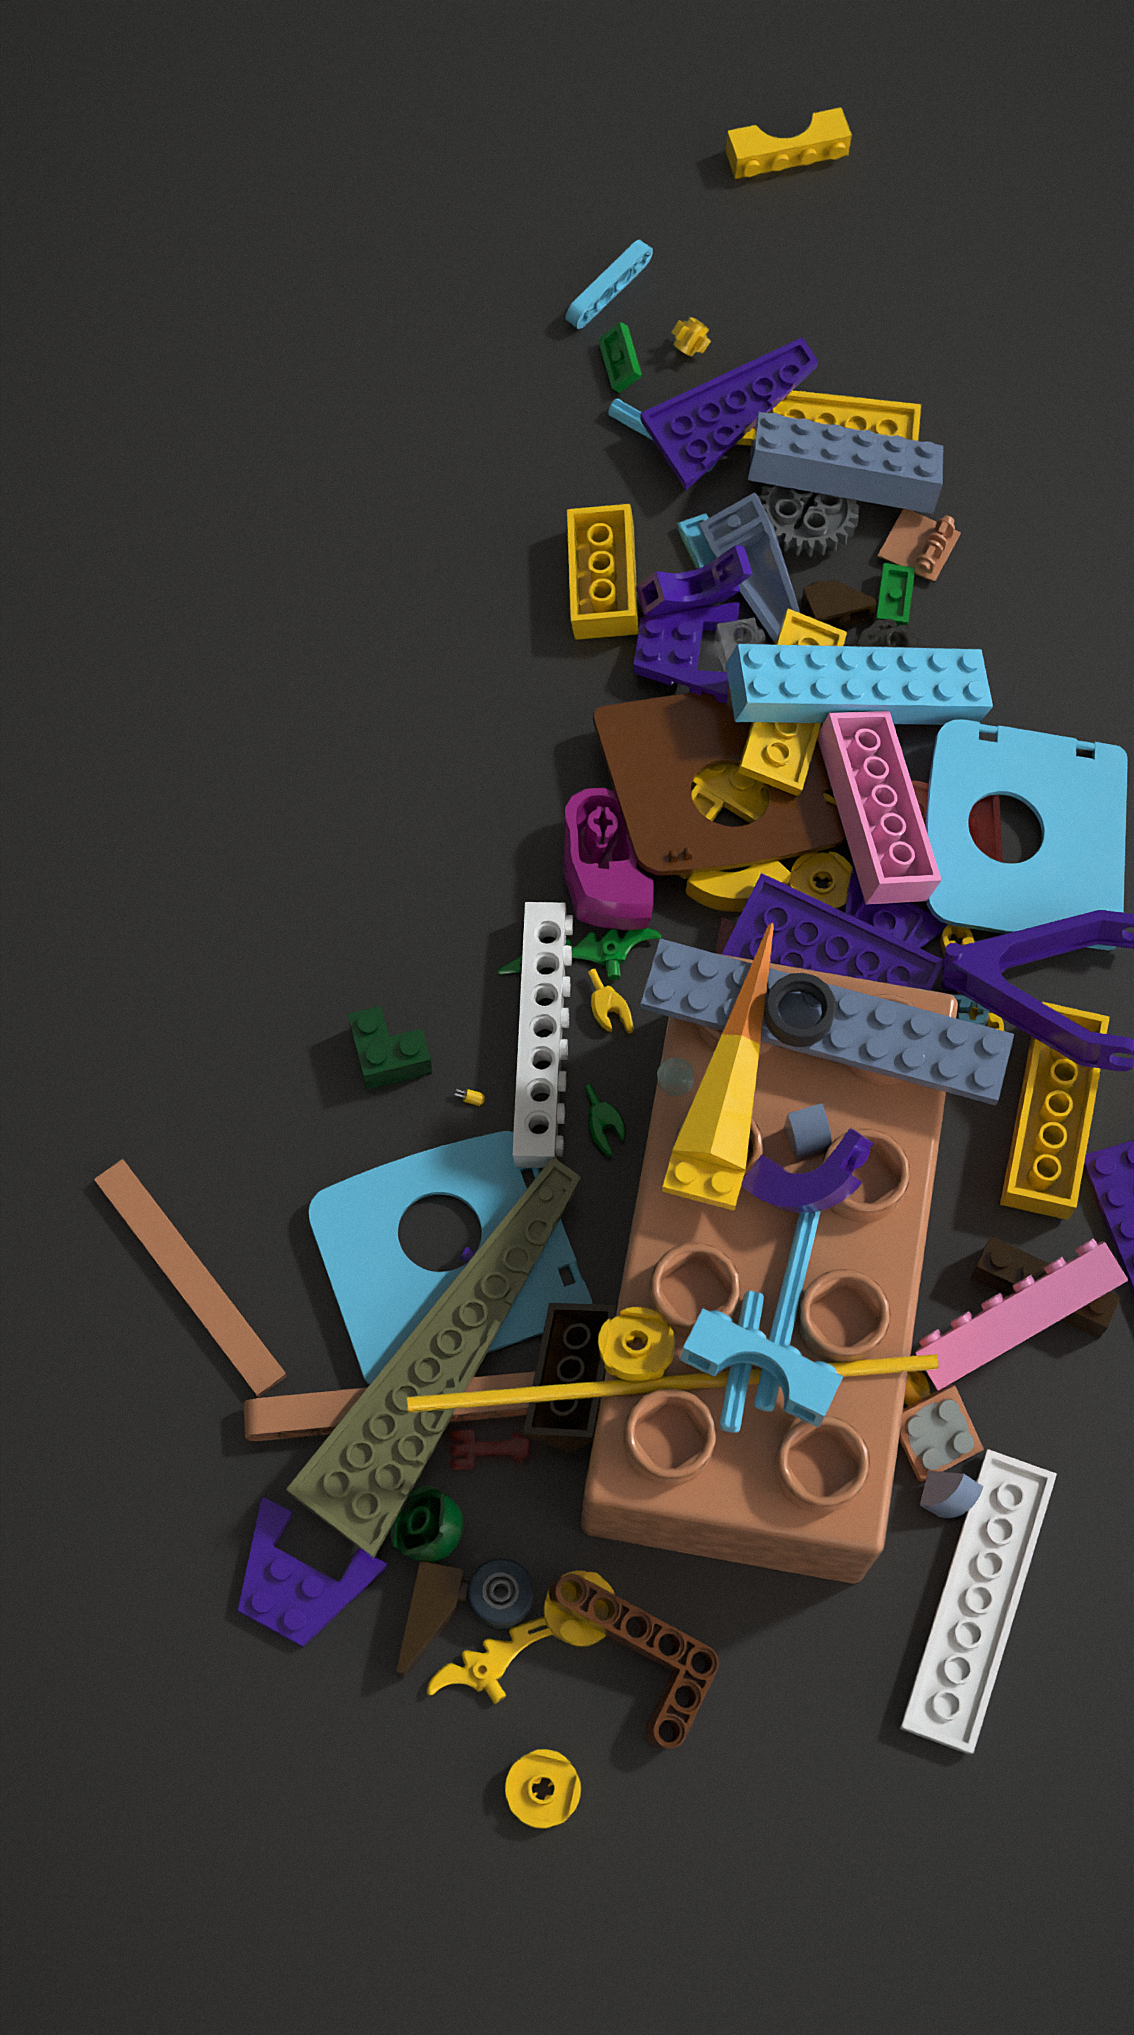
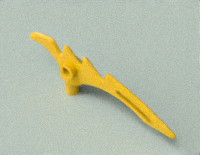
[427,1617,553,1704]

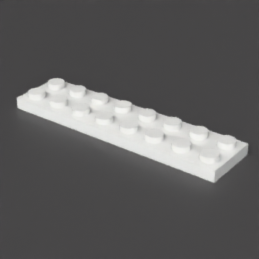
[900,1449,1057,1755]

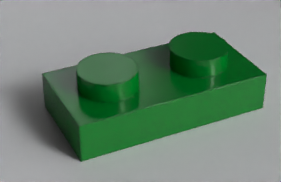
[598,322,642,392]
[875,563,915,629]

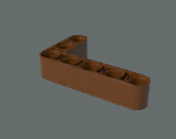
[549,1574,719,1749]

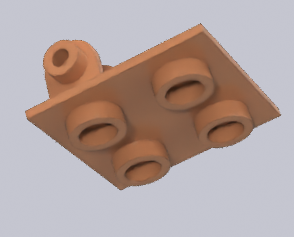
[877,509,961,583]

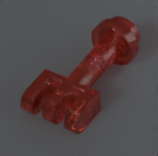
[450,1430,530,1469]

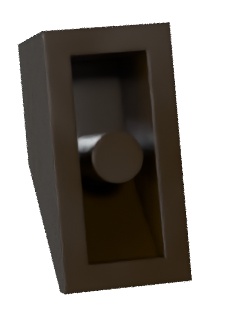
[800,580,877,629]

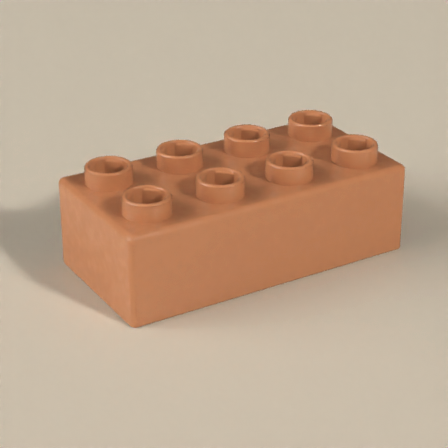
[581,954,958,1584]

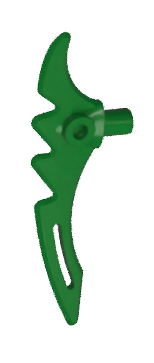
[497,928,661,981]

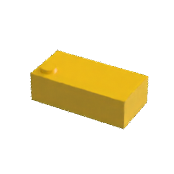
[567,504,639,640]

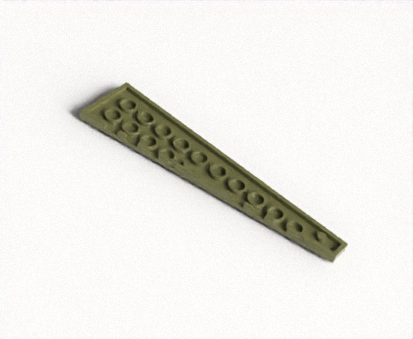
[286,1157,581,1559]

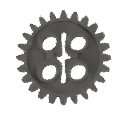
[759,484,859,557]

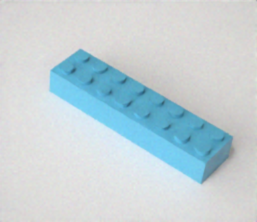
[726,644,993,725]

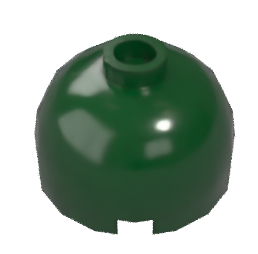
[390,1486,464,1562]

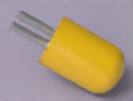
[455,1089,485,1106]

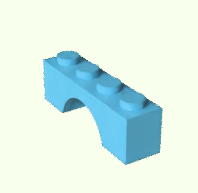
[679,1309,843,1428]

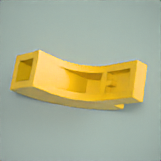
[678,861,791,912]

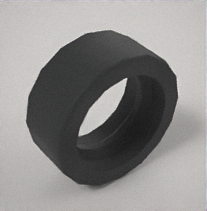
[764,973,836,1047]

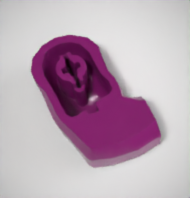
[563,788,653,930]

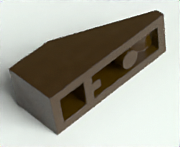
[396,1561,469,1678]

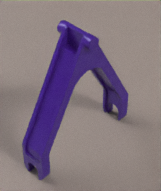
[941,910,1134,1072]

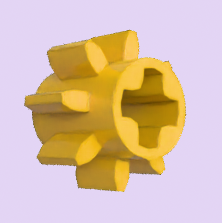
[671,317,711,356]

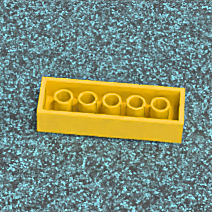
[1000,1002,1110,1220]

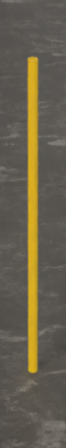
[407,1354,939,1412]

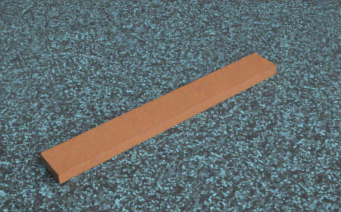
[94,1159,287,1398]

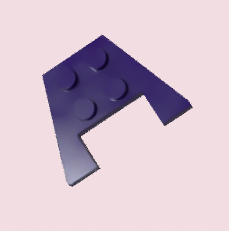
[634,603,739,703]
[843,862,948,949]
[238,1497,388,1647]

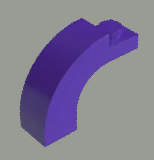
[636,545,753,616]
[741,1128,874,1213]

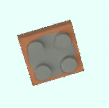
[899,1384,984,1482]

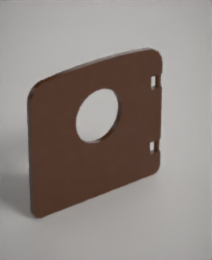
[593,687,847,876]

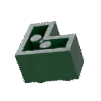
[348,1006,432,1090]

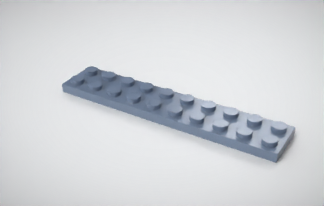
[640,939,1014,1105]

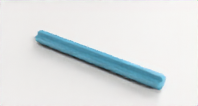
[754,1211,821,1412]

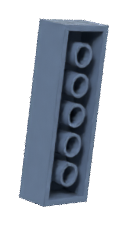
[748,412,943,514]

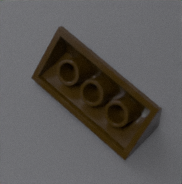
[523,1303,617,1453]

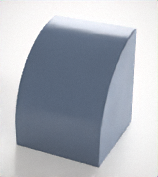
[784,1103,832,1161]
[920,1471,984,1518]

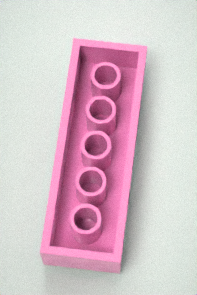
[817,711,941,905]
[916,1238,1128,1391]

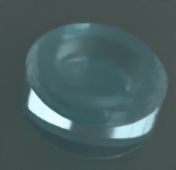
[657,1058,694,1096]

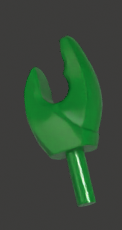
[584,1084,626,1158]

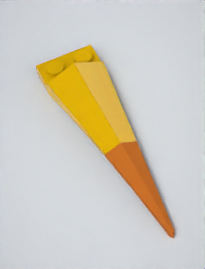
[662,922,774,1211]

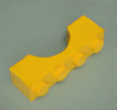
[725,108,852,179]

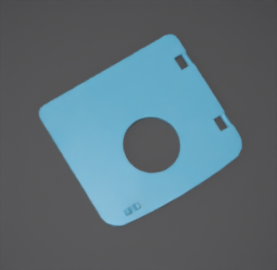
[925,719,1128,950]
[308,1131,593,1386]

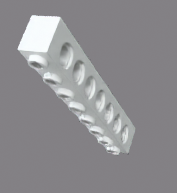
[512,902,573,1168]

